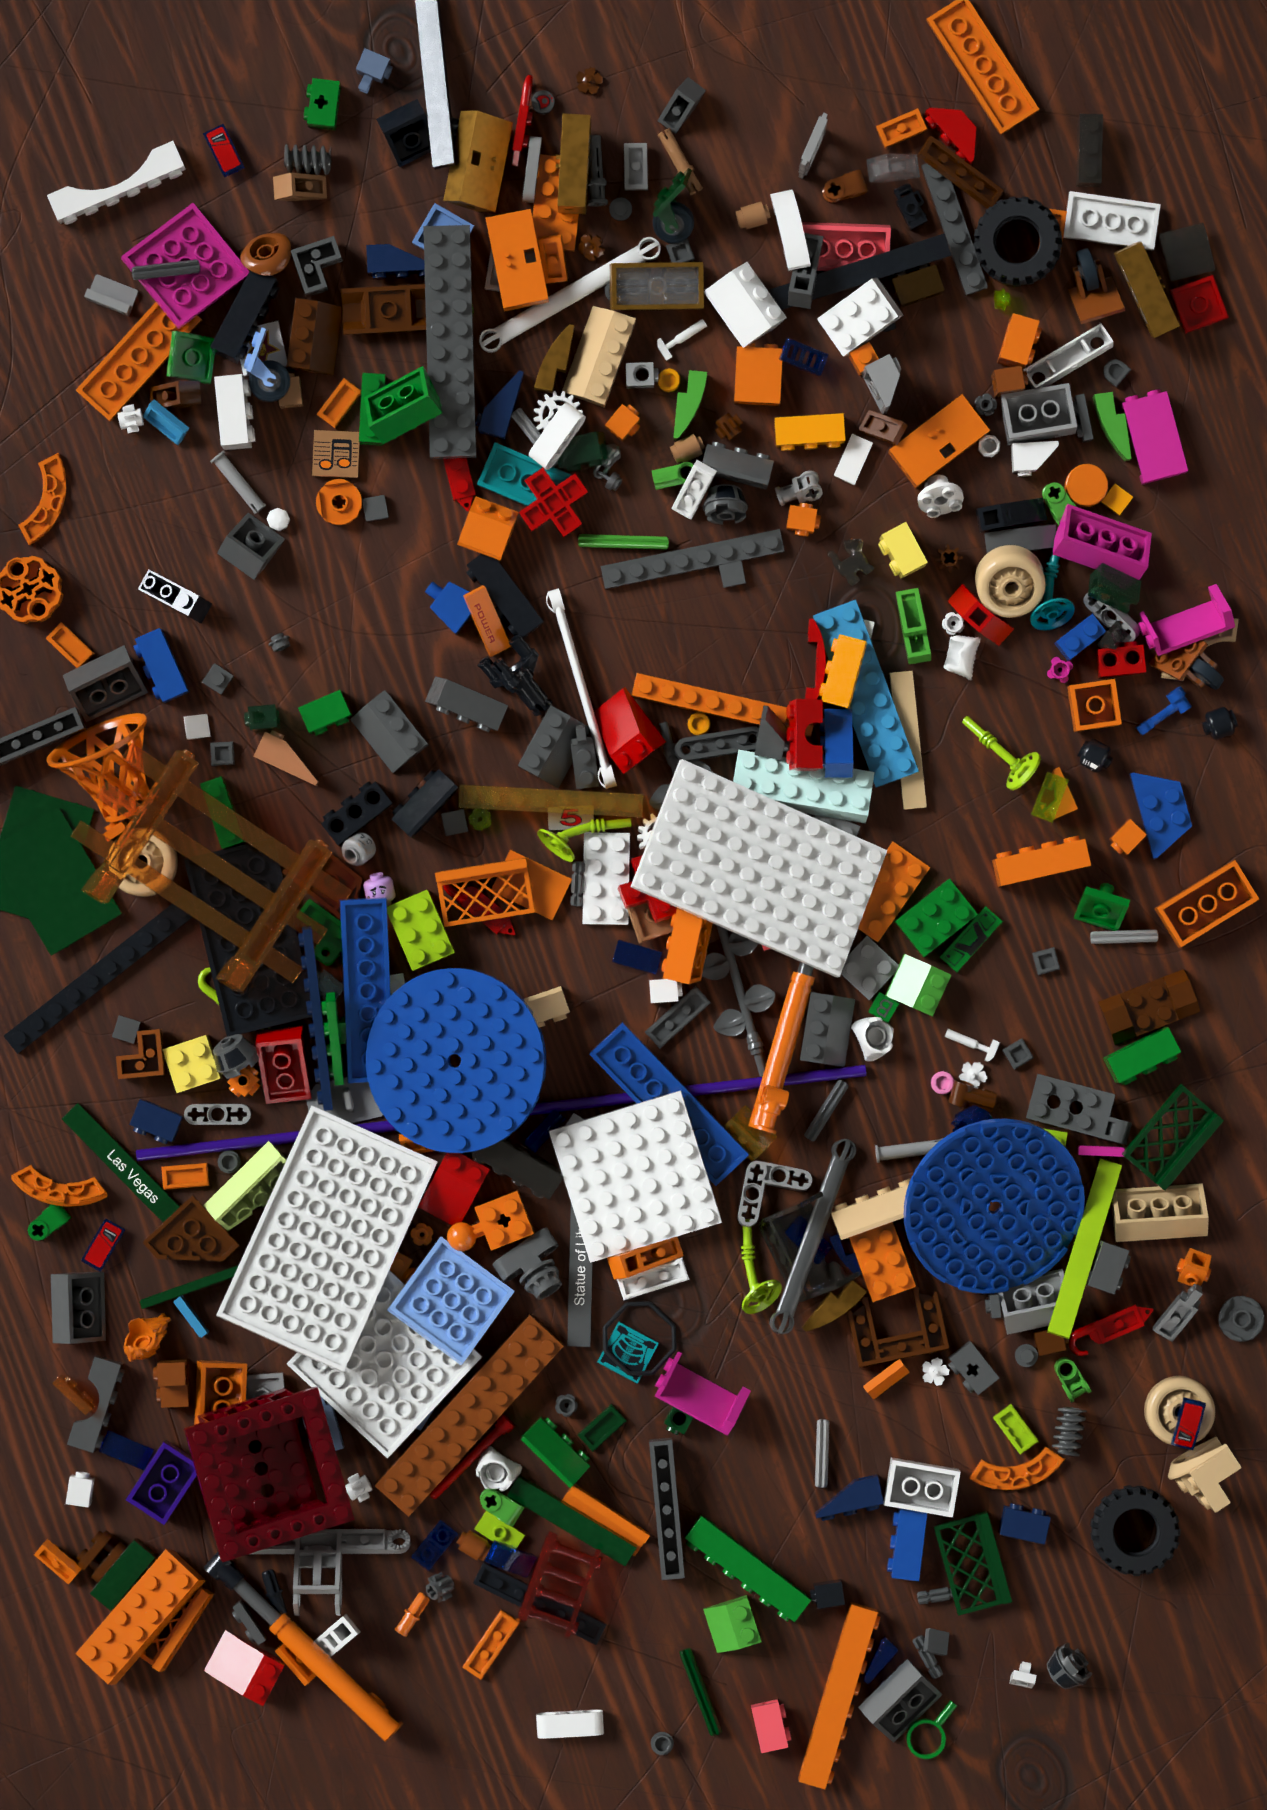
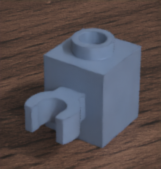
[356,48,393,94]

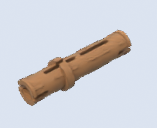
[657,128,703,195]

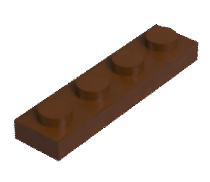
[917,136,1004,209]

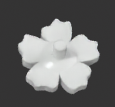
[959,1062,987,1087]
[922,1357,950,1386]

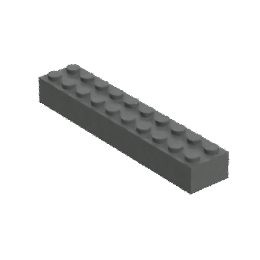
[423,225,476,459]

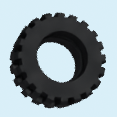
[974,196,1062,287]
[1090,1485,1180,1576]

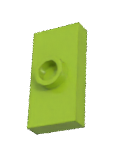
[993,1404,1039,1455]
[474,1511,525,1554]

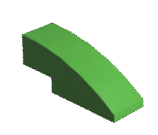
[673,370,707,441]
[1093,392,1131,462]
[896,588,931,665]

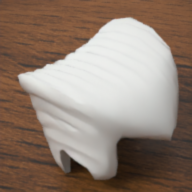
[944,635,981,681]
[851,1017,894,1062]
[476,1446,522,1491]

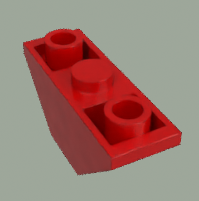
[924,108,976,165]
[948,584,1014,646]

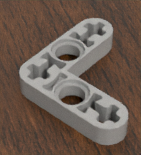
[738,1161,812,1227]

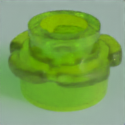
[994,288,1010,311]
[469,808,492,831]

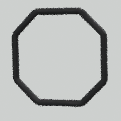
[603,1301,677,1376]

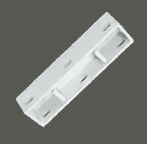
[1023,323,1113,389]

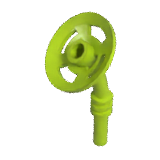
[962,716,1041,790]
[537,818,631,862]
[741,1219,782,1314]

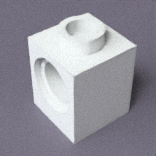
[649,979,683,1003]
[66,1472,95,1507]

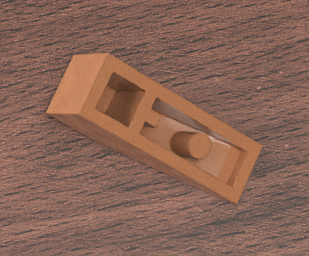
[253,730,319,786]

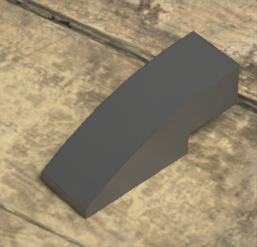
[984,525,1057,553]

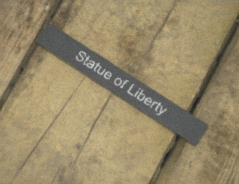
[567,1203,592,1347]

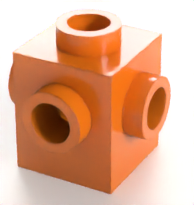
[227,1065,261,1097]
[1176,1248,1211,1286]

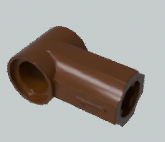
[948,1079,997,1113]

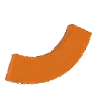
[18,453,67,546]
[11,1165,107,1207]
[969,1446,1065,1490]

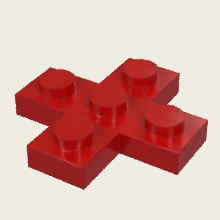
[518,468,588,537]
[618,855,677,923]

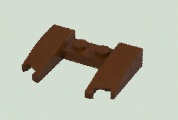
[847,1287,949,1369]

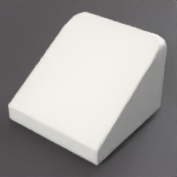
[184,714,211,740]

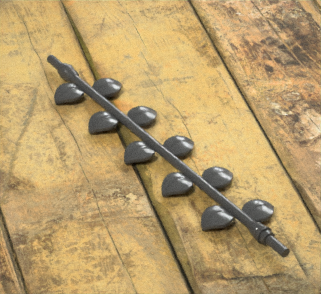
[649,722,776,1077]

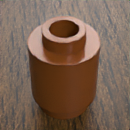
[456,1529,492,1562]

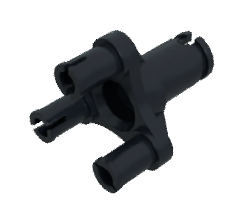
[477,634,552,716]

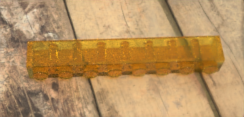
[458,785,643,818]

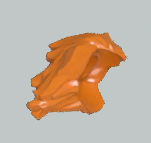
[123,1313,171,1362]

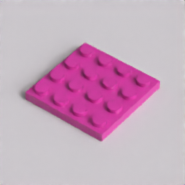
[121,203,250,329]

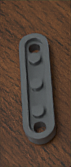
[674,727,759,762]

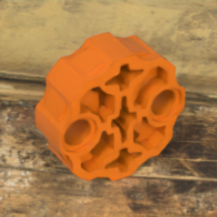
[0,556,64,624]

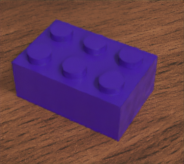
[126,1440,197,1525]

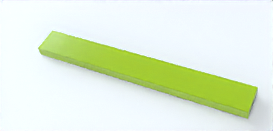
[1047,1159,1122,1339]

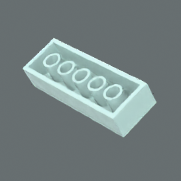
[733,750,875,823]

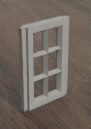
[798,113,828,179]

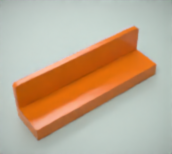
[562,1484,650,1556]

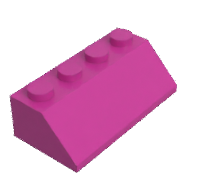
[1053,504,1152,583]

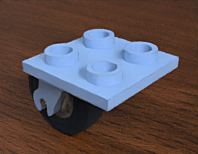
[244,327,290,402]

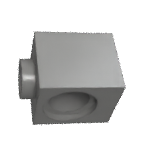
[626,362,658,389]

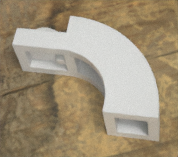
[314,1614,361,1657]

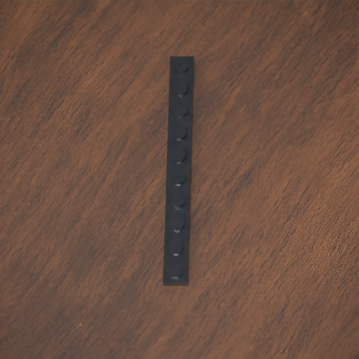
[4,894,197,1054]

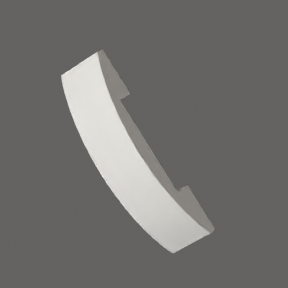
[770,189,811,271]

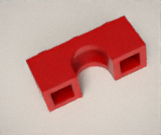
[786,699,823,771]

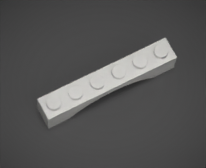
[47,141,186,225]

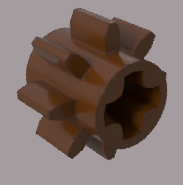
[715,412,743,441]
[934,544,963,574]

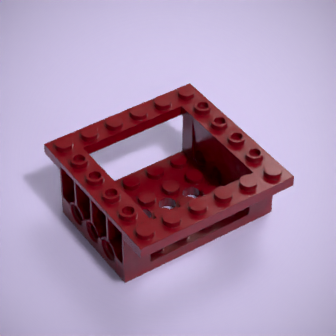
[184,1386,355,1562]

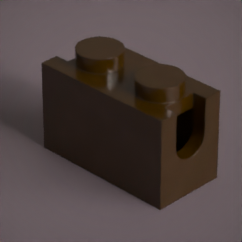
[891,263,945,308]

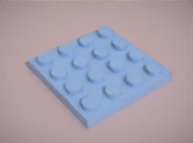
[387,1237,515,1365]

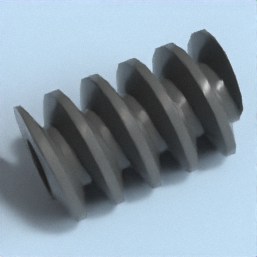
[284,144,332,175]
[1052,1407,1087,1456]

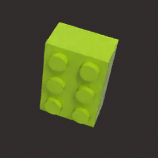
[387,890,455,971]

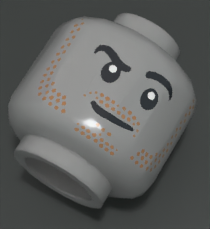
[342,832,376,866]

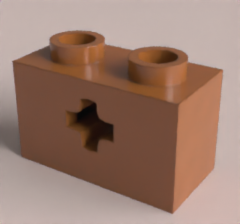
[991,366,1028,398]

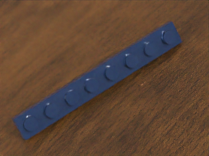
[298,926,333,1111]

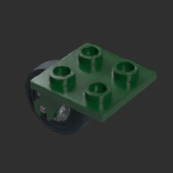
[652,168,694,243]

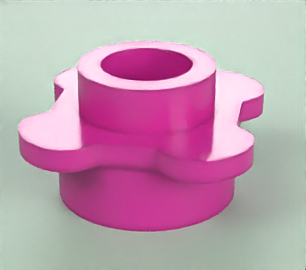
[1047,657,1073,683]

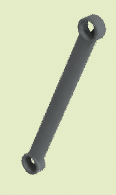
[769,1139,856,1334]

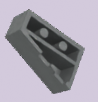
[425,676,508,732]

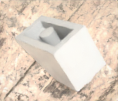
[1011,441,1059,477]

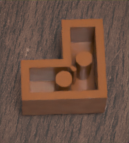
[116,1029,166,1079]
[153,1359,191,1408]

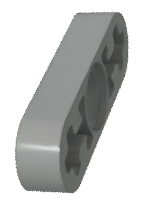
[522,136,542,203]
[1084,588,1140,642]
[184,1104,251,1125]

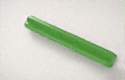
[578,534,669,550]

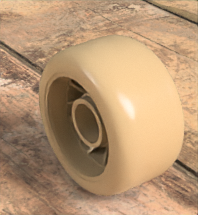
[975,545,1046,618]
[107,827,178,897]
[1144,1376,1215,1446]

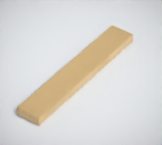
[889,670,927,810]

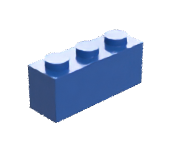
[133,628,189,703]
[819,709,853,778]
[887,1508,927,1581]

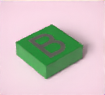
[868,992,899,1023]

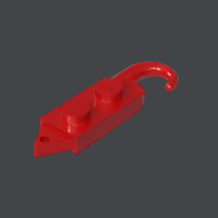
[512,75,533,167]
[443,458,476,512]
[443,884,516,935]
[1068,1304,1154,1356]

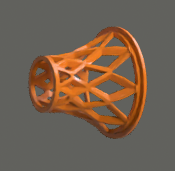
[46,713,154,822]

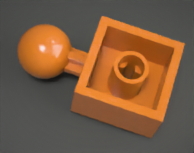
[447,1190,535,1252]

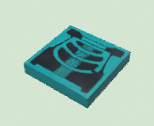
[597,1321,659,1384]

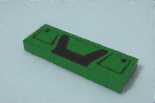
[940,906,1003,973]

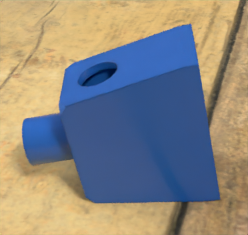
[425,582,471,635]

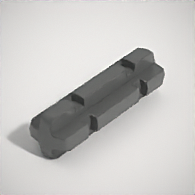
[570,861,585,906]
[917,1585,962,1605]
[913,1635,943,1679]

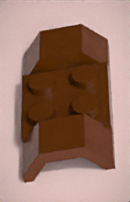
[341,284,426,335]
[1098,969,1200,1045]

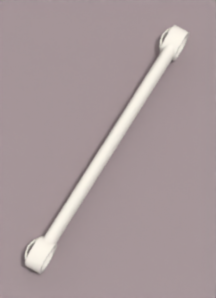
[479,237,660,353]
[546,588,617,789]

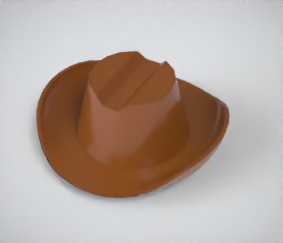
[240,233,291,276]

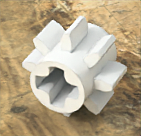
[118,404,144,434]
[345,1473,373,1503]

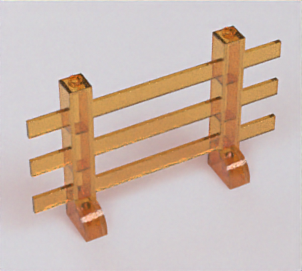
[71,743,352,992]

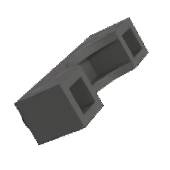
[67,1355,125,1453]

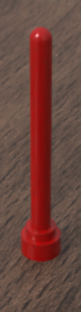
[430,1414,516,1499]

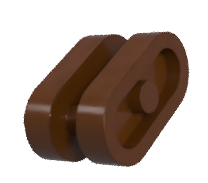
[76,1530,127,1583]

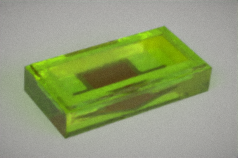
[1031,772,1069,823]

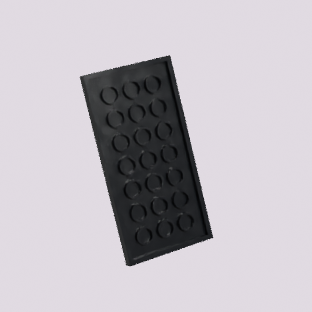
[184,837,312,1037]

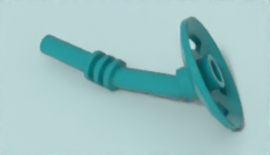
[1030,549,1075,630]

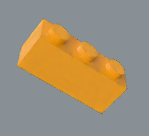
[774,413,845,451]
[819,634,868,709]

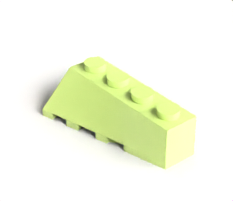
[203,1141,287,1231]

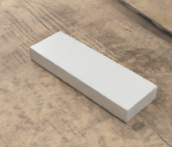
[671,460,717,520]
[617,1257,689,1300]

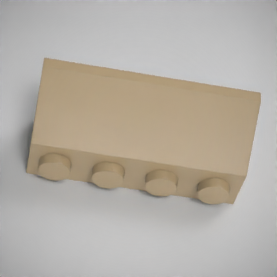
[562,306,636,408]
[524,986,570,1028]
[831,1179,910,1240]
[1112,1184,1209,1242]

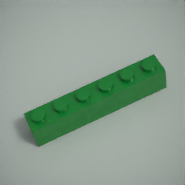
[685,1514,811,1622]

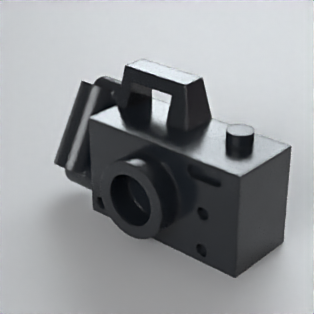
[894,183,928,231]

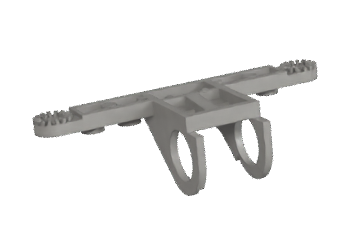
[251,1529,411,1616]

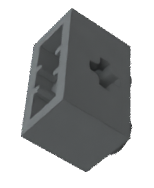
[948,1340,999,1395]

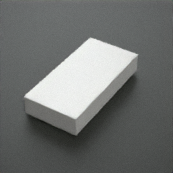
[834,434,873,485]

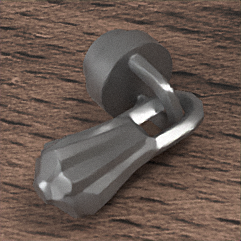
[593,444,623,491]

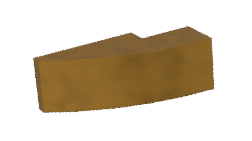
[534,324,574,394]
[802,1279,867,1332]

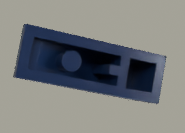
[476,370,524,440]

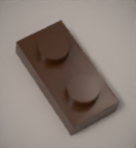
[858,410,908,445]

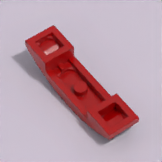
[805,619,826,699]

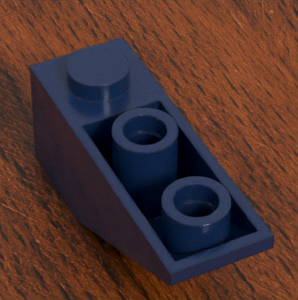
[366,244,425,279]
[815,1474,884,1521]

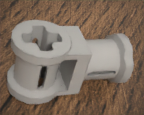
[775,471,823,506]

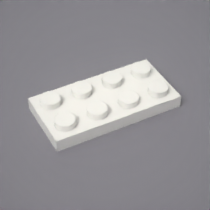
[1063,191,1161,251]
[582,832,630,925]

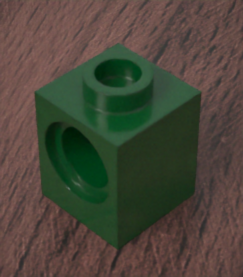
[664,1406,693,1435]

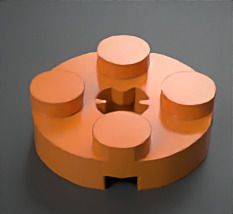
[316,479,362,526]

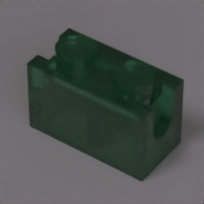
[558,431,609,472]
[1088,563,1141,614]
[244,704,281,732]

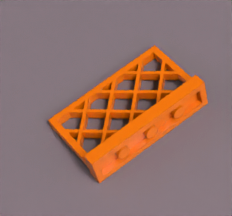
[435,858,535,927]
[140,1586,214,1672]

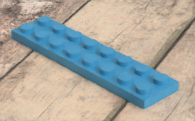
[813,600,919,788]

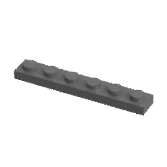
[921,163,988,296]

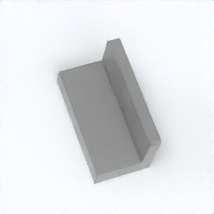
[84,274,138,316]

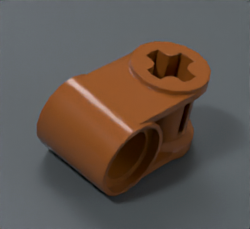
[822,170,868,203]

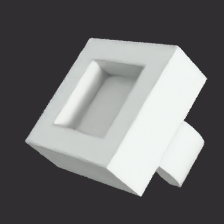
[1009,1661,1037,1689]

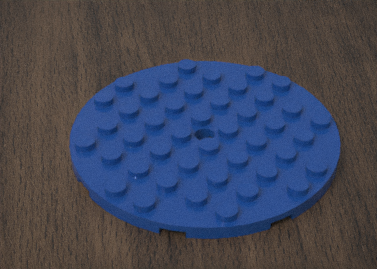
[366,968,546,1153]
[903,1118,1085,1294]

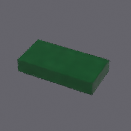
[577,1404,627,1452]

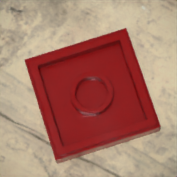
[1169,275,1229,334]

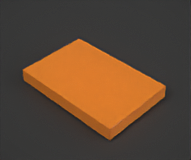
[492,850,572,921]

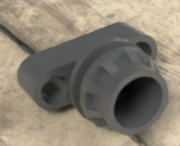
[492,1228,562,1300]

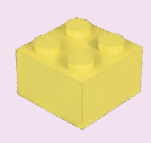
[878,522,928,579]
[162,1035,223,1093]

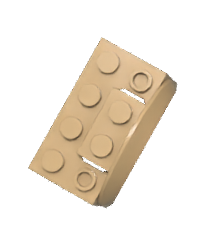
[1168,1437,1242,1513]

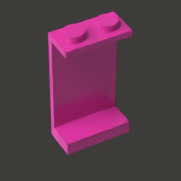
[1120,389,1188,485]
[1138,584,1236,656]
[655,1352,751,1436]

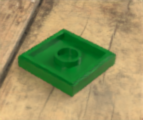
[166,331,215,384]

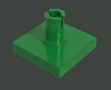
[1074,883,1130,931]

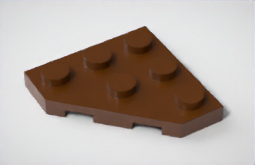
[142,1195,240,1261]

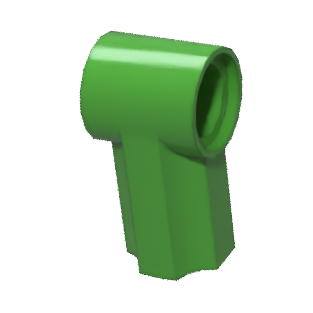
[652,462,693,490]

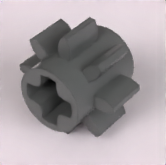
[426,1572,454,1603]

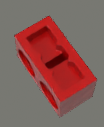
[1096,641,1146,678]

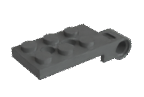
[1026,1074,1132,1145]

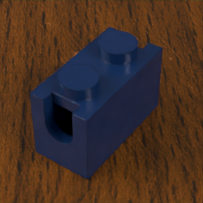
[129,1099,184,1144]
[998,1503,1051,1544]

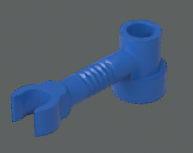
[1136,686,1192,735]

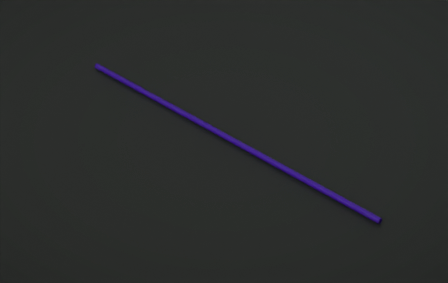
[136,1065,867,1161]

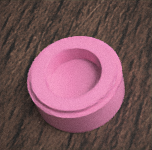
[931,1071,954,1094]

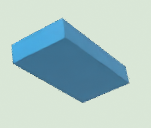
[143,400,189,445]
[173,1295,209,1338]

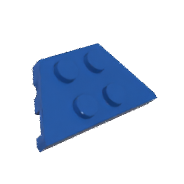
[1130,773,1192,859]

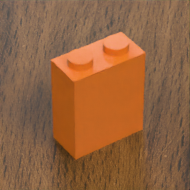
[734,343,783,406]

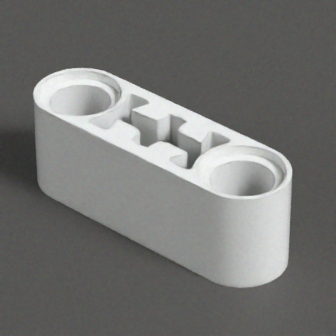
[529,402,586,470]
[536,1710,604,1738]

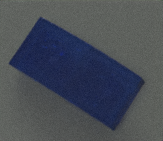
[99,1430,154,1471]
[411,1520,458,1571]
[484,1540,537,1578]

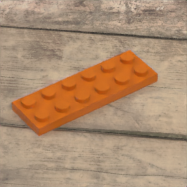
[926,0,1039,135]
[76,302,203,422]

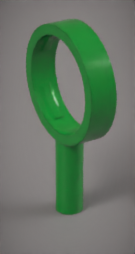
[906,1700,957,1759]

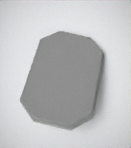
[306,1077,383,1123]

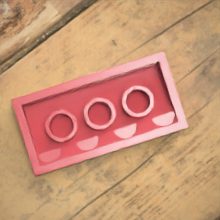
[802,222,891,271]

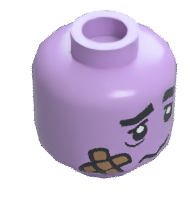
[363,872,396,906]

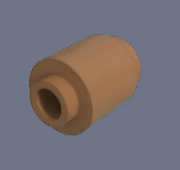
[735,202,771,230]
[670,434,705,463]

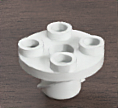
[917,475,964,518]

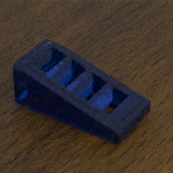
[779,338,829,376]
[863,1635,898,1684]

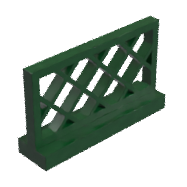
[1122,1084,1224,1191]
[933,1511,1012,1616]

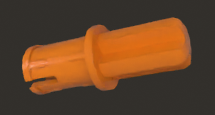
[395,1592,430,1637]

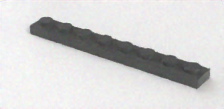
[600,529,784,589]

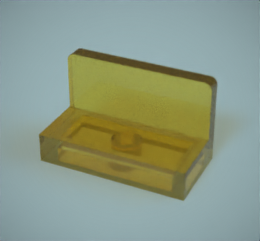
[723,1105,777,1162]

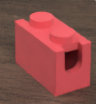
[751,1699,791,1753]

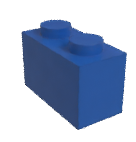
[1054,613,1107,661]

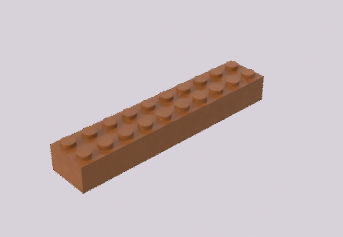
[375,1313,564,1517]

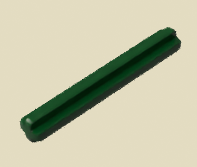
[680,1648,722,1736]

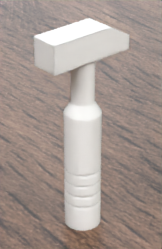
[657,319,707,361]
[945,1029,1000,1062]

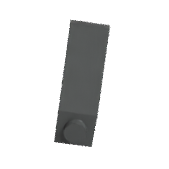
[788,233,824,309]

